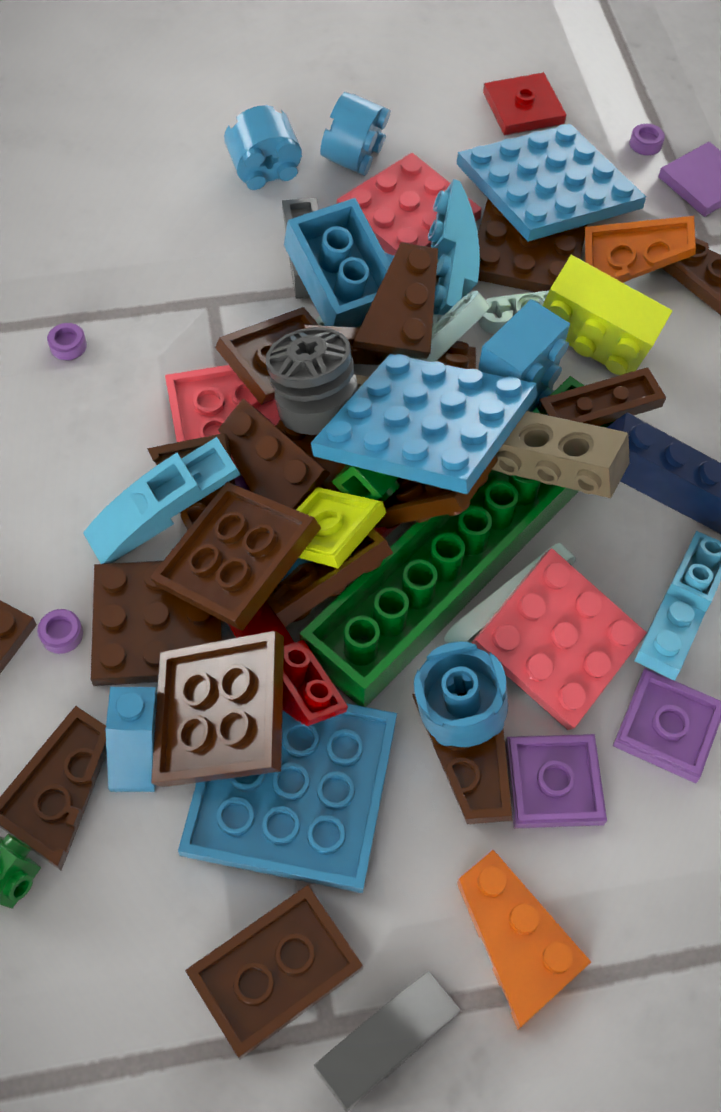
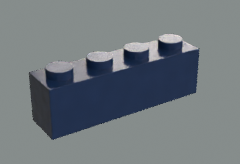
[607,412,721,534]

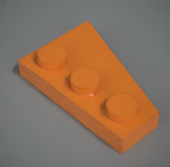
[585,216,696,283]
[457,850,591,1030]

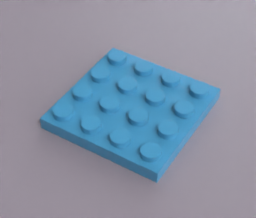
[456,124,647,241]
[311,354,537,494]
[178,703,397,894]

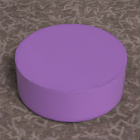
[629,123,665,156]
[47,323,87,360]
[37,609,83,654]

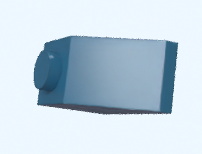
[106,687,157,792]

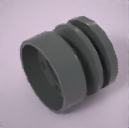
[266,327,359,435]

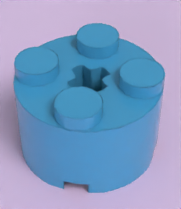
[320,92,391,176]
[224,105,302,190]
[414,642,508,747]

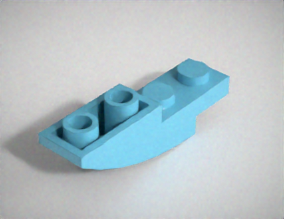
[428,179,480,316]
[83,437,241,564]
[634,531,721,681]

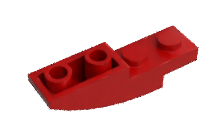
[227,601,348,726]

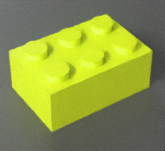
[542,255,673,375]

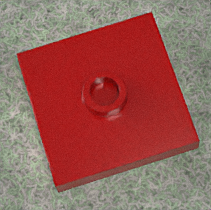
[483,72,566,135]

